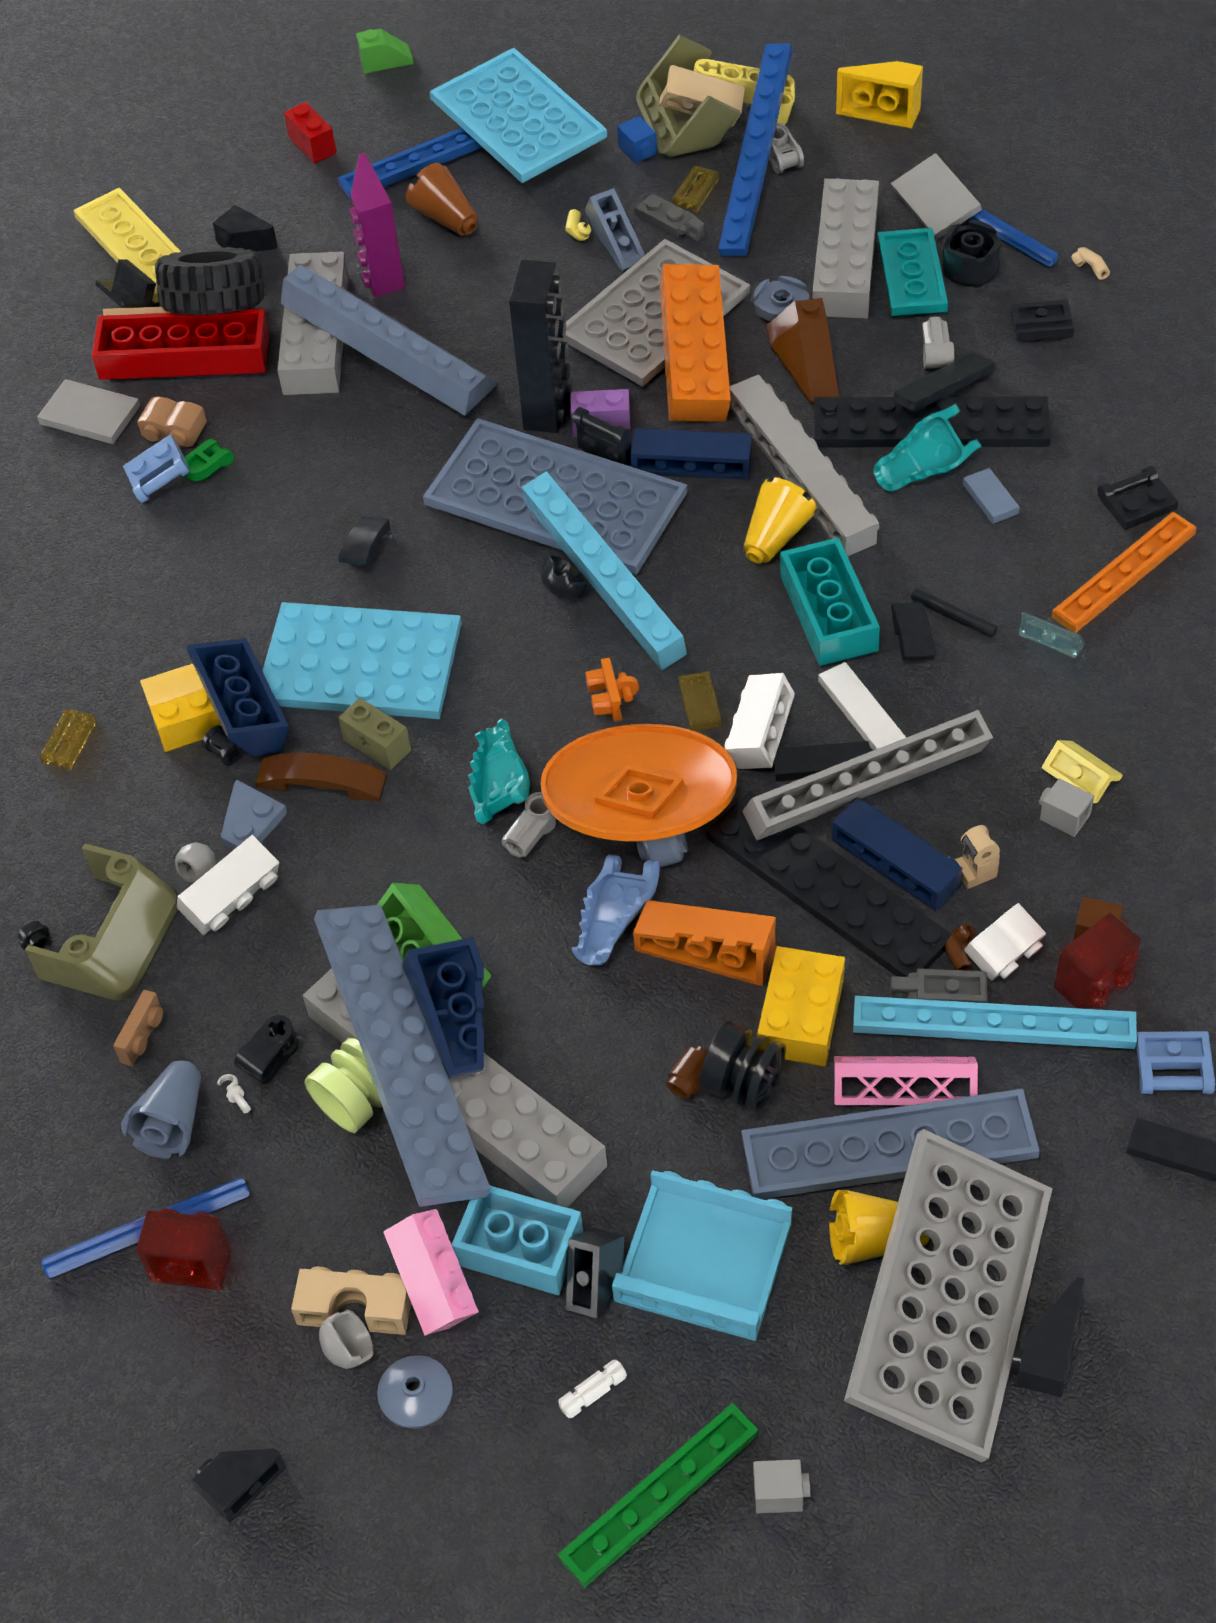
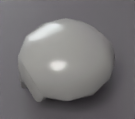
[319,1310,373,1369]

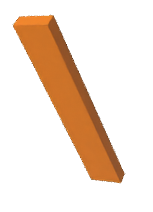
[1051,512,1197,634]

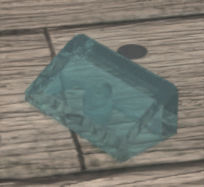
[1019,612,1085,658]

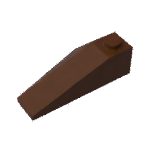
[766,298,839,406]

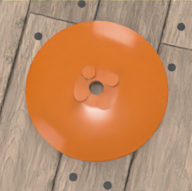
[541,724,737,841]

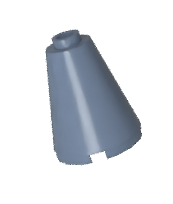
[121,1061,201,1159]

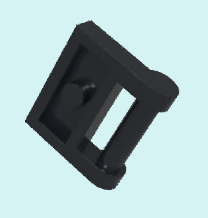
[572,407,631,466]
[1097,466,1178,530]

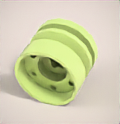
[304,1038,382,1133]

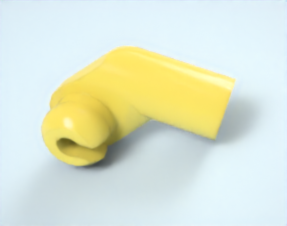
[565,209,591,241]

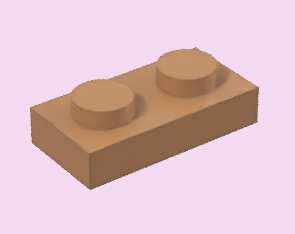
[113,990,163,1067]

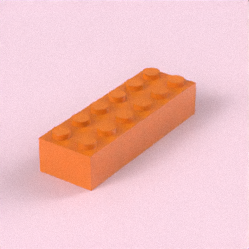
[659,264,731,422]

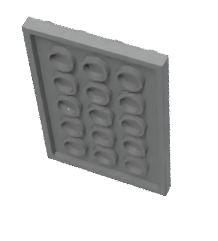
[564,239,750,387]

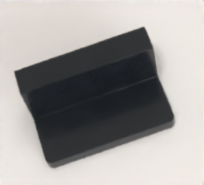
[95,259,156,308]

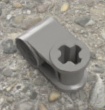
[769,123,804,174]

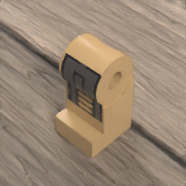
[955,825,1000,889]

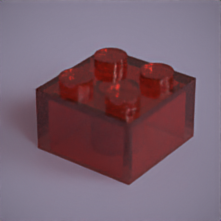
[1054,913,1141,1009]
[136,1209,232,1290]

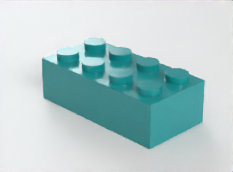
[780,537,880,666]

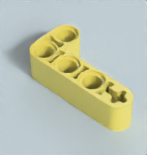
[693,59,795,125]

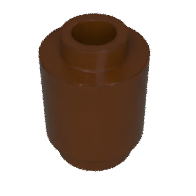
[666,1046,708,1100]

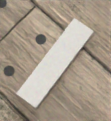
[818,662,906,750]

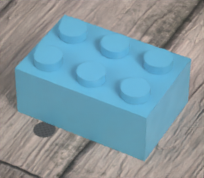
[452,1185,583,1296]

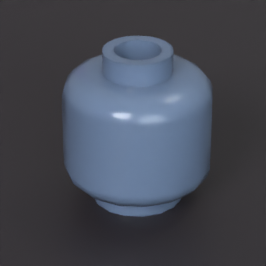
[637,833,688,868]

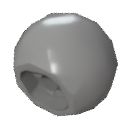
[175,842,217,883]

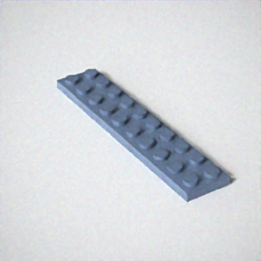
[314,905,491,1207]

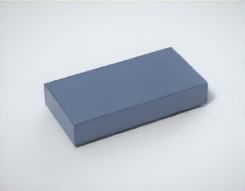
[963,468,1019,524]

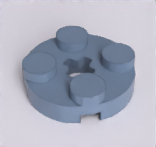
[754,276,810,321]

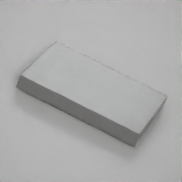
[891,153,982,240]
[37,379,140,444]

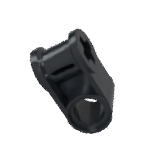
[234,1015,298,1084]

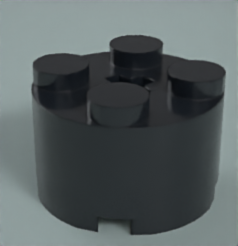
[942,221,1001,288]

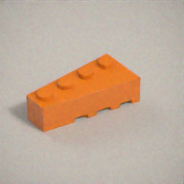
[633,900,776,987]

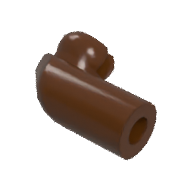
[945,923,975,971]

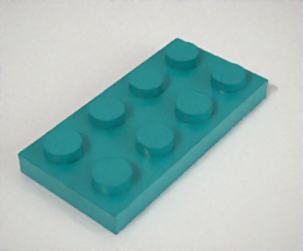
[877,228,948,316]

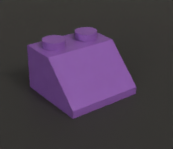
[571,389,631,437]

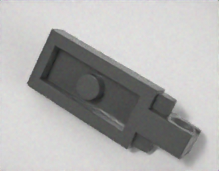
[635,193,705,241]
[890,969,987,1003]

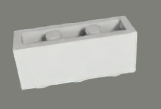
[725,673,795,769]
[177,835,279,936]

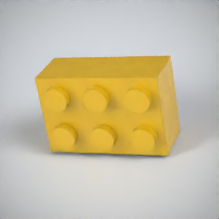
[757,946,845,1067]

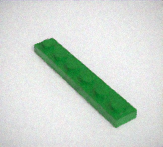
[557,1403,759,1589]

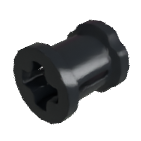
[202,725,244,766]

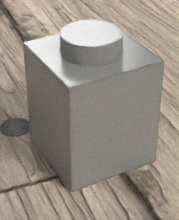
[1039,778,1094,837]
[753,1459,810,1514]

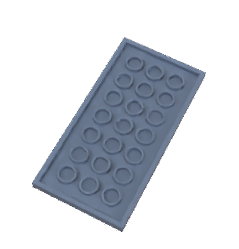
[423,418,687,575]

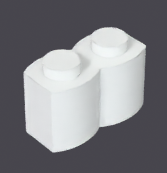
[964,903,1046,981]

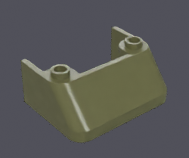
[636,34,741,157]
[25,843,178,1001]

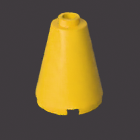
[743,478,817,564]
[829,1190,930,1265]

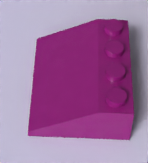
[349,152,405,298]

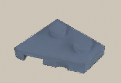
[221,780,287,850]

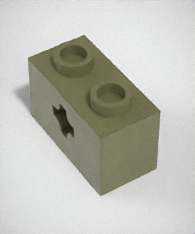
[338,698,411,771]

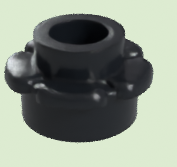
[18,921,50,950]

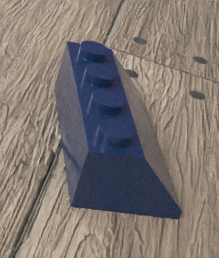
[186,638,289,756]

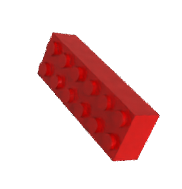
[92,309,270,380]

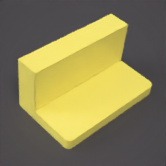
[1041,740,1123,803]

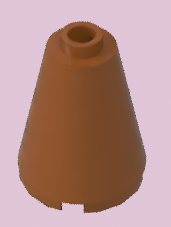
[405,162,478,236]

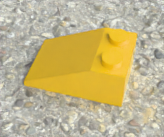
[836,61,923,129]
[140,664,222,752]

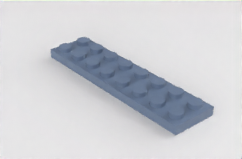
[741,1089,1040,1199]

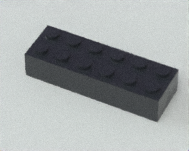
[509,260,572,433]

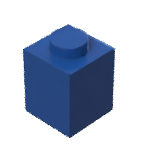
[617,116,657,164]

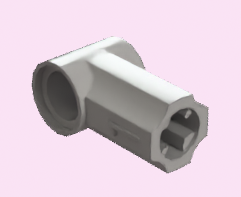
[922,317,954,369]
[502,792,556,858]

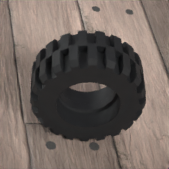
[155,247,265,315]

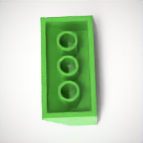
[377,883,491,989]

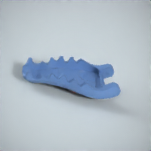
[572,854,660,965]

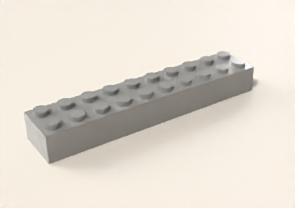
[302,968,607,1208]

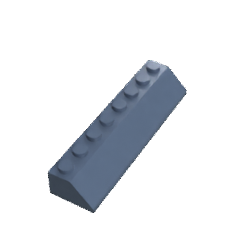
[281,264,497,416]

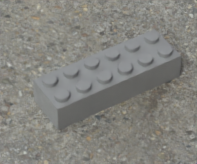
[812,178,879,319]
[278,252,349,395]

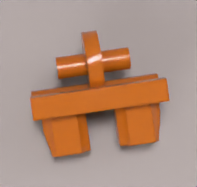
[585,658,639,722]

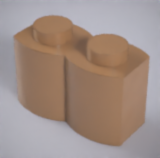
[137,397,207,447]

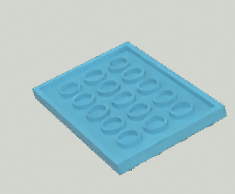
[430,48,607,183]
[263,602,462,719]

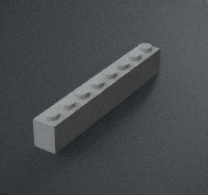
[729,374,879,556]
[742,710,993,840]

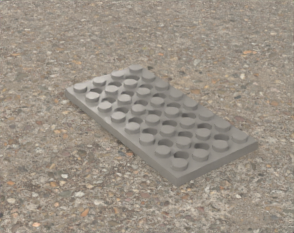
[844,1129,1052,1462]

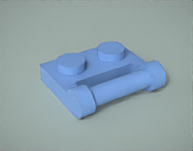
[123,434,190,503]
[1136,1031,1215,1094]

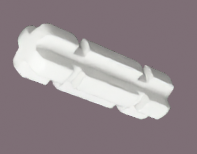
[558,1360,627,1418]

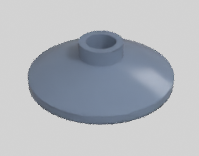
[377,1355,453,1429]

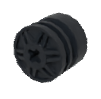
[699,1021,786,1112]

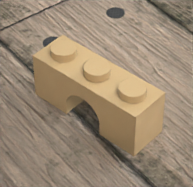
[291,1266,411,1335]

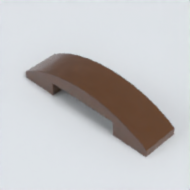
[255,753,387,802]

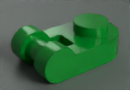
[184,438,234,481]

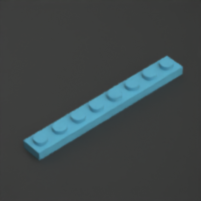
[853,996,1137,1049]

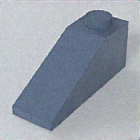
[585,188,645,272]

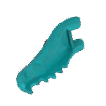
[873,403,982,492]
[468,718,530,824]

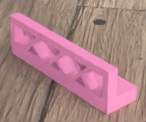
[834,1056,978,1105]

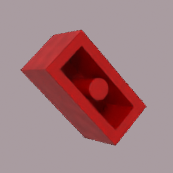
[284,102,337,164]

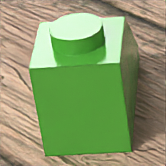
[356,28,414,74]

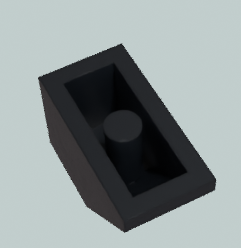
[212,205,278,252]
[566,1228,624,1318]
[192,1448,286,1523]

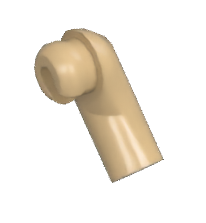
[1071,247,1110,280]

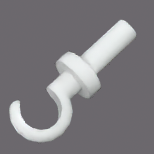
[217,1074,251,1113]

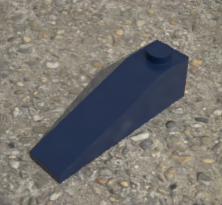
[402,937,484,1079]

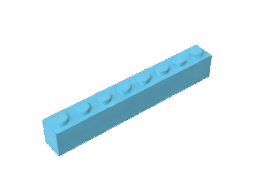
[522,471,687,671]

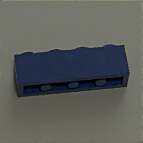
[631,428,752,480]
[832,797,963,912]

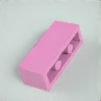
[383,1209,478,1336]

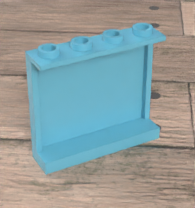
[612,1170,792,1341]

